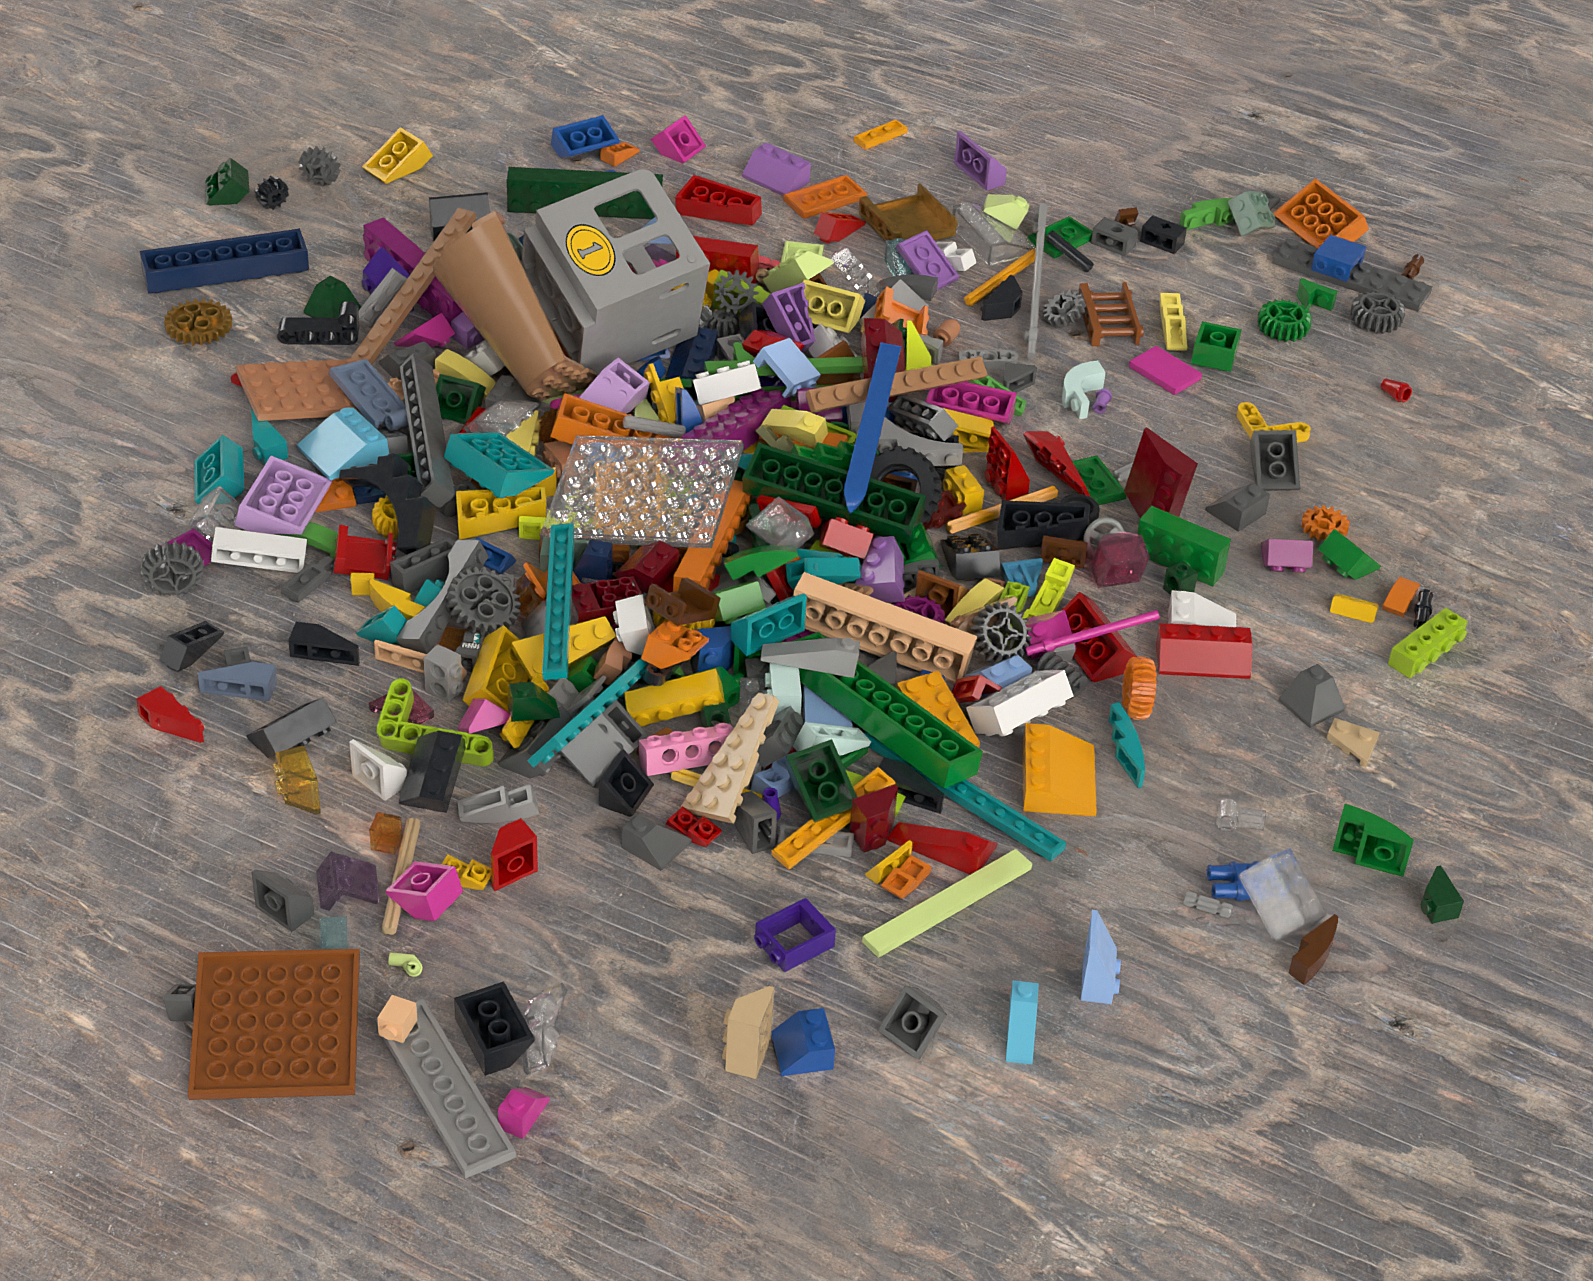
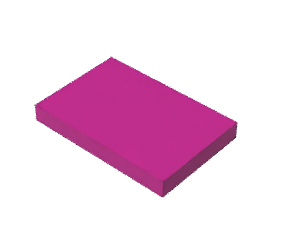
[1129,346,1202,395]

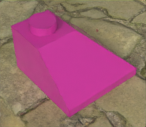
[651,115,706,164]
[394,313,455,348]
[1024,610,1076,659]

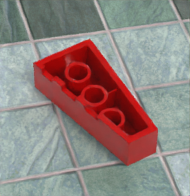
[675,175,762,226]
[676,236,759,284]

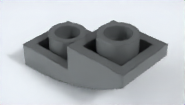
[902,559,939,589]

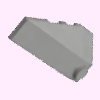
[760,637,860,678]

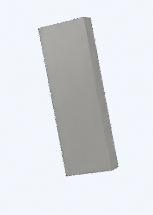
[359,268,407,328]
[777,825,854,857]

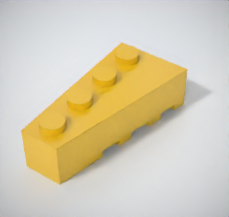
[456,487,547,540]
[511,616,617,682]

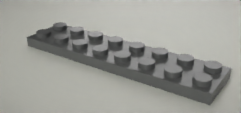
[1272,238,1433,312]

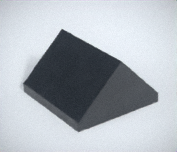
[599,749,654,817]

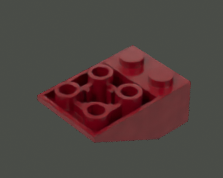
[571,576,645,626]

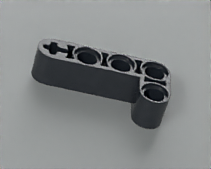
[277,301,360,345]

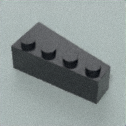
[997,500,1090,550]

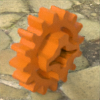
[1301,505,1350,542]

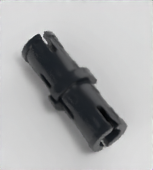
[1413,589,1433,629]

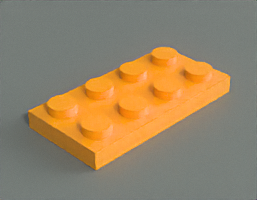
[896,671,980,748]

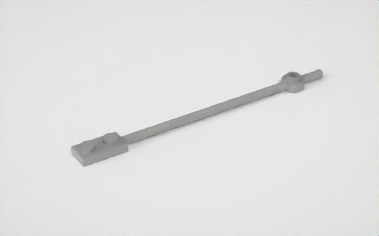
[1024,203,1047,359]

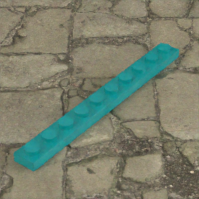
[542,523,575,680]
[864,731,1067,862]

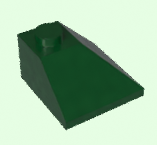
[304,276,361,318]

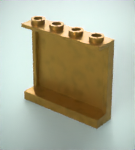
[859,183,958,250]

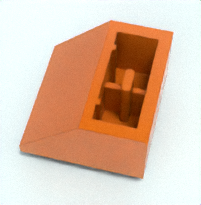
[641,619,709,669]

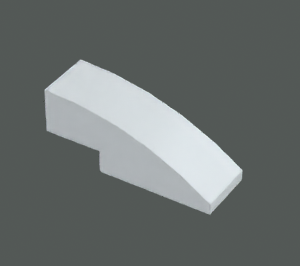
[936,242,976,271]

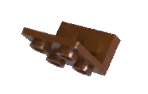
[1041,536,1088,569]

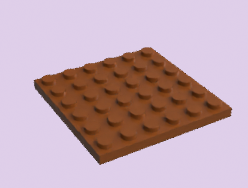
[188,949,360,1100]

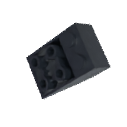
[940,533,1000,580]

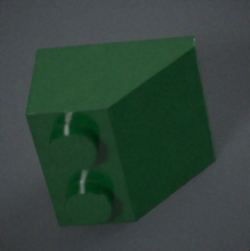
[436,374,486,424]

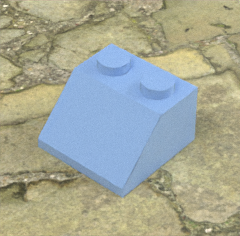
[964,655,1032,698]

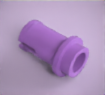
[1093,388,1112,414]

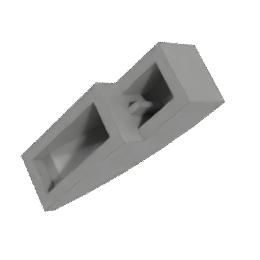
[457,784,539,823]

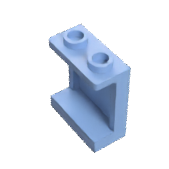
[753,338,821,398]

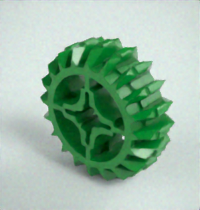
[1257,299,1312,342]

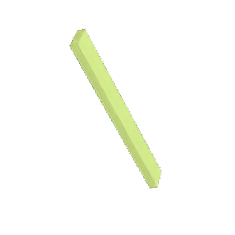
[862,849,1032,958]

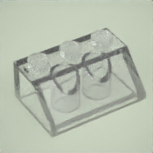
[1238,848,1327,942]

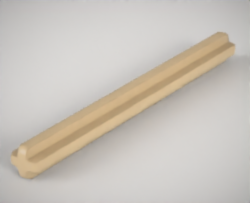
[382,817,420,935]

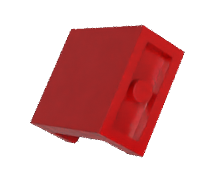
[334,525,397,580]

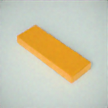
[853,119,908,150]

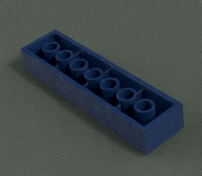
[140,228,309,294]

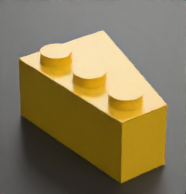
[943,408,994,453]

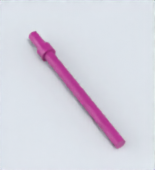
[1025,610,1160,656]

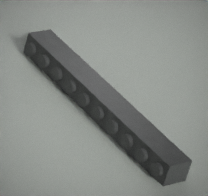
[399,353,455,508]

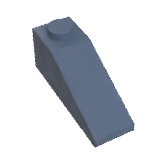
[198,662,277,701]

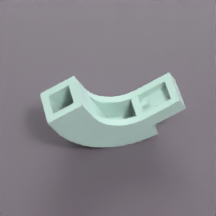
[1062,360,1106,419]

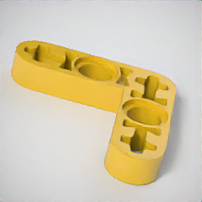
[1236,402,1311,442]

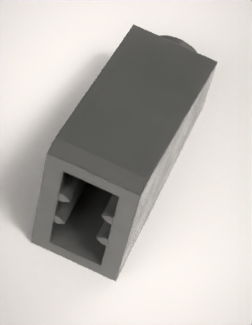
[734,791,777,854]

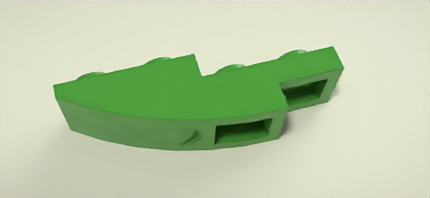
[1179,198,1235,230]

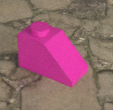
[498,1087,550,1139]

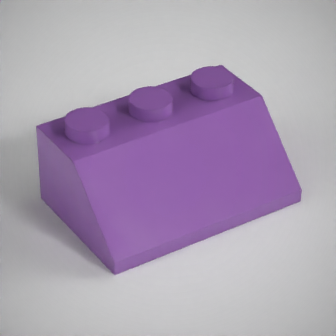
[954,131,1007,191]
[742,143,811,196]

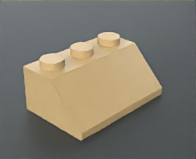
[722,986,775,1079]

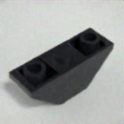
[980,275,1023,321]

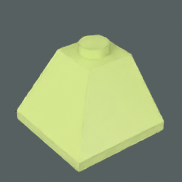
[983,194,1029,230]

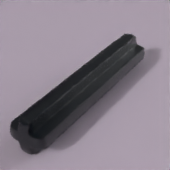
[1046,231,1094,272]

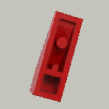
[813,212,866,244]

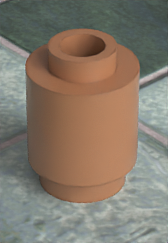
[933,319,960,347]

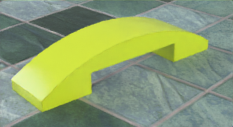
[1022,558,1075,619]

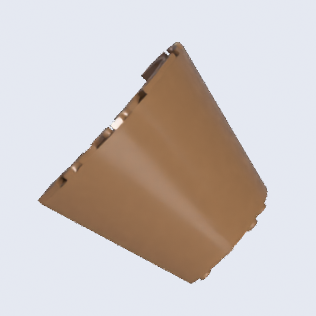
[433,211,599,401]

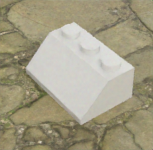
[693,361,761,405]

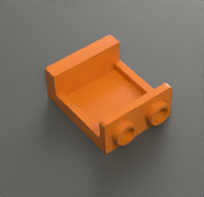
[874,286,929,336]

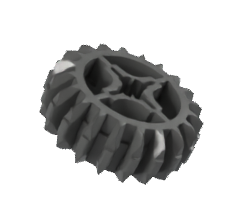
[1351,291,1405,334]
[141,540,204,596]
[970,602,1032,663]

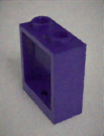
[754,898,836,972]

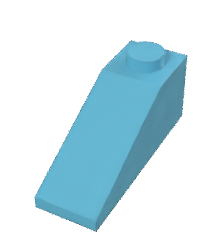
[1006,980,1039,1064]

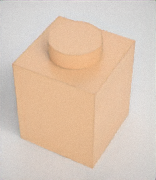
[377,995,417,1043]

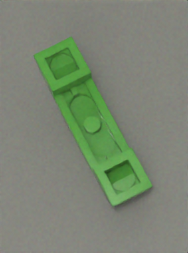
[275,522,338,560]

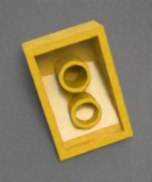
[362,127,433,184]

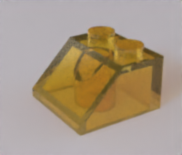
[272,746,321,815]

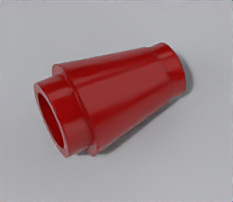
[1380,378,1412,402]

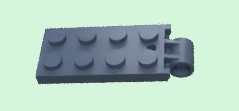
[329,359,409,431]

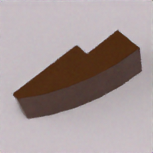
[1289,914,1339,985]

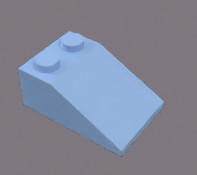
[1081,910,1121,1004]

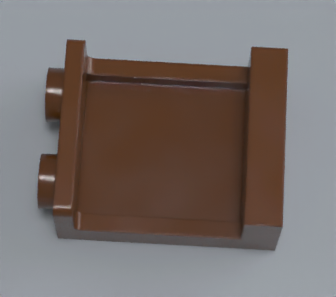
[644,578,721,626]

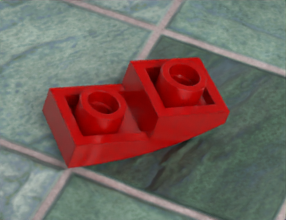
[666,806,722,847]

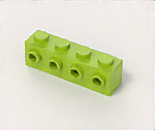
[1388,608,1468,678]

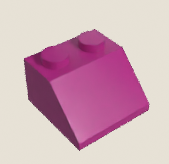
[386,861,463,921]

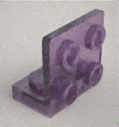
[316,852,380,911]

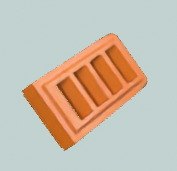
[601,142,640,167]

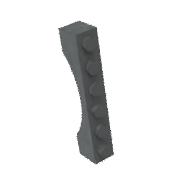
[396,540,489,654]

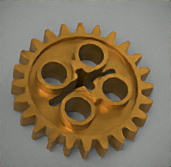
[164,298,233,346]

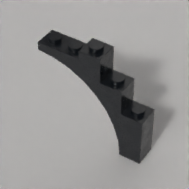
[339,453,437,555]

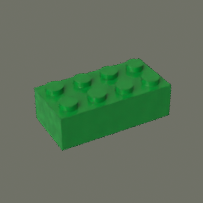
[1134,506,1231,587]

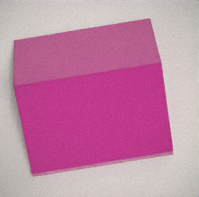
[457,699,510,734]

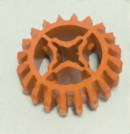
[1121,656,1157,720]

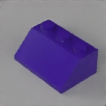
[361,247,414,312]

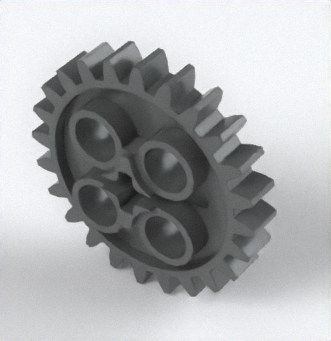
[446,567,521,635]

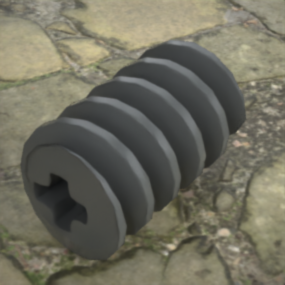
[1036,651,1087,699]

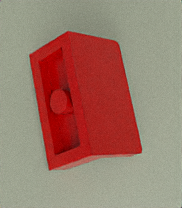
[951,675,1002,704]

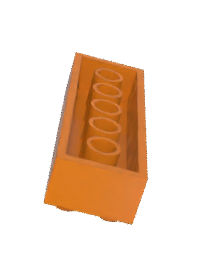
[551,393,679,465]

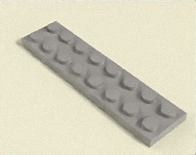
[374,999,516,1179]

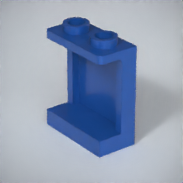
[1311,235,1366,282]

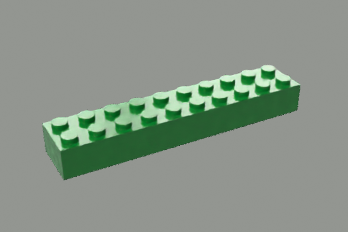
[791,632,983,789]

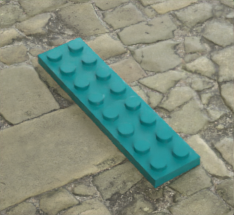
[527,658,650,768]

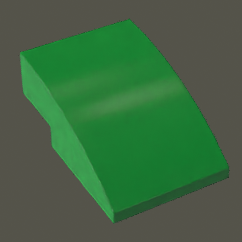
[724,545,798,580]
[1332,804,1414,877]

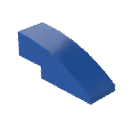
[675,387,703,433]

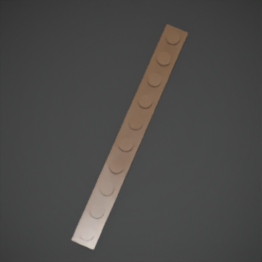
[351,208,477,365]
[805,356,988,413]

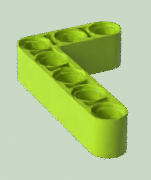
[376,678,494,766]

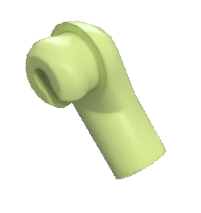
[389,952,422,977]

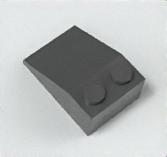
[1250,430,1301,490]

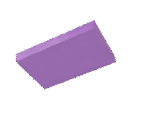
[896,230,960,290]

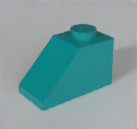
[356,605,408,644]

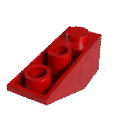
[136,686,204,743]

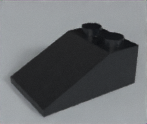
[739,302,777,340]

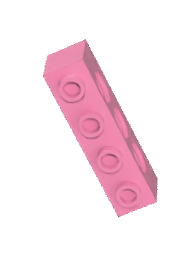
[639,723,734,776]

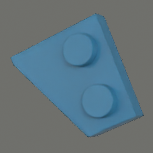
[1001,558,1043,597]

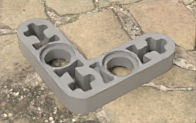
[959,350,1018,369]

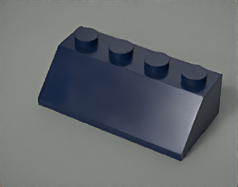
[665,328,718,398]

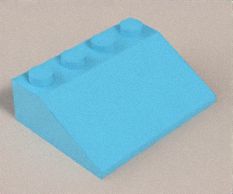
[297,407,389,480]

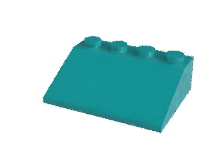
[443,432,555,498]

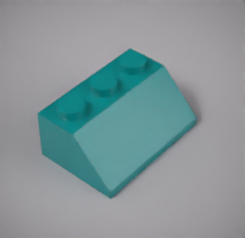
[194,434,245,504]
[731,593,807,656]

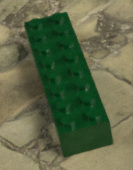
[506,167,663,219]
[743,443,926,545]

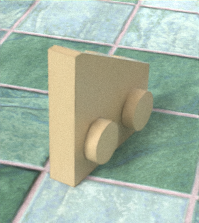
[1327,718,1380,768]

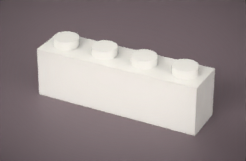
[211,527,307,573]

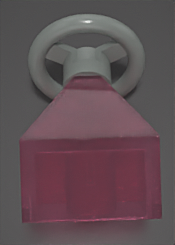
[1084,517,1150,588]

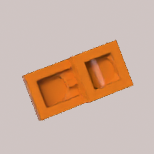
[1382,576,1421,617]
[881,854,932,899]

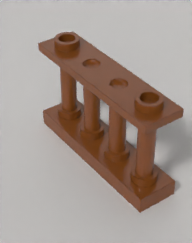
[1078,282,1144,347]

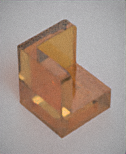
[369,812,403,855]

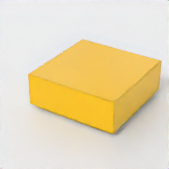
[351,573,375,596]

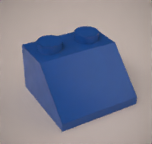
[690,626,734,674]
[771,1008,835,1076]

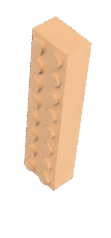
[793,572,977,684]

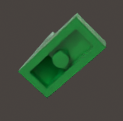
[1297,278,1337,311]

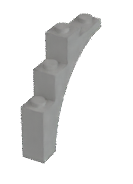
[846,402,963,472]

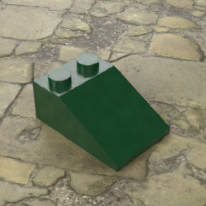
[785,739,857,823]

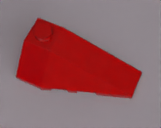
[1023,431,1090,497]
[887,822,998,875]

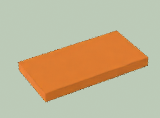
[783,175,867,219]

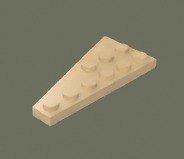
[681,693,779,824]

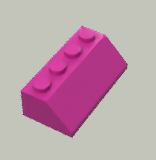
[925,382,1017,425]

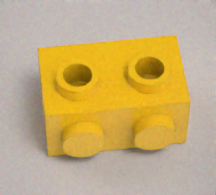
[943,465,984,515]

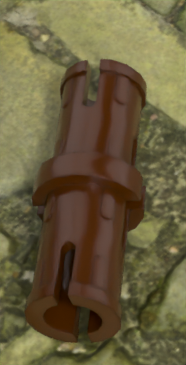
[1402,254,1424,280]

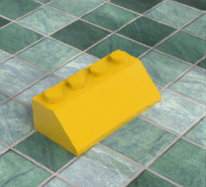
[462,625,528,713]

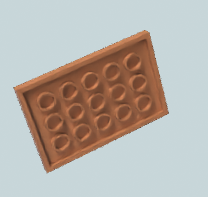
[236,358,362,421]

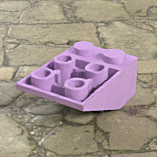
[579,358,650,414]

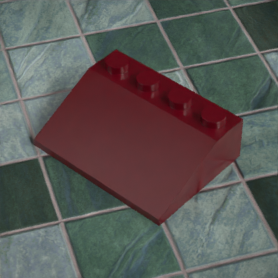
[1124,427,1198,518]

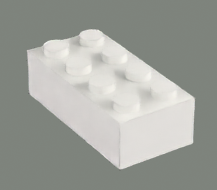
[966,670,1073,736]

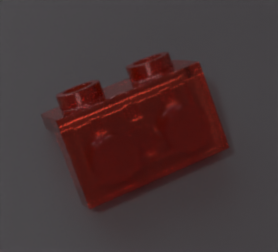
[923,490,967,530]

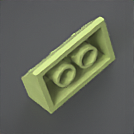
[763,251,834,293]

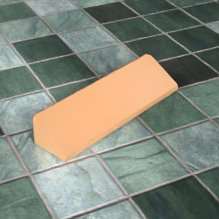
[374,640,467,681]

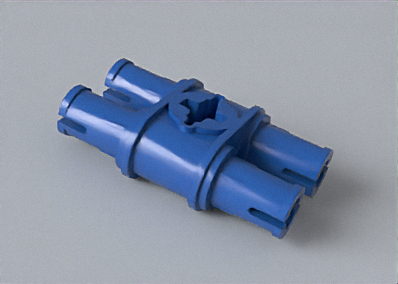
[1206,861,1289,902]

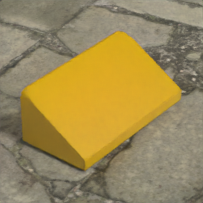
[1330,593,1379,623]
[865,840,912,884]

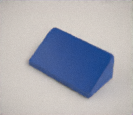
[475,537,517,574]

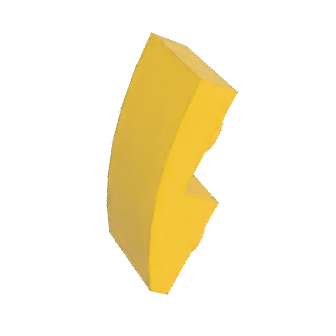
[441,854,492,890]

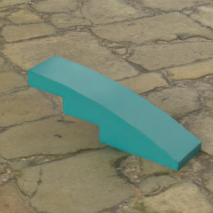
[1108,702,1145,788]

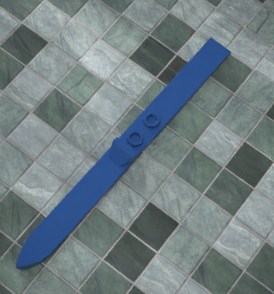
[844,342,901,514]

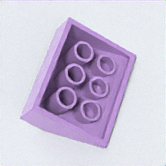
[234,456,333,535]

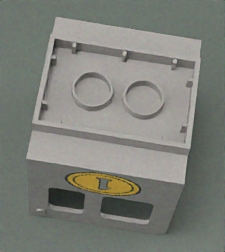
[522,169,710,374]

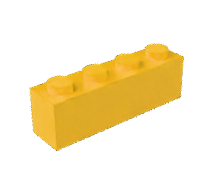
[624,669,725,727]

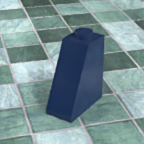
[573,539,613,584]

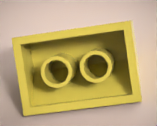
[803,279,865,333]

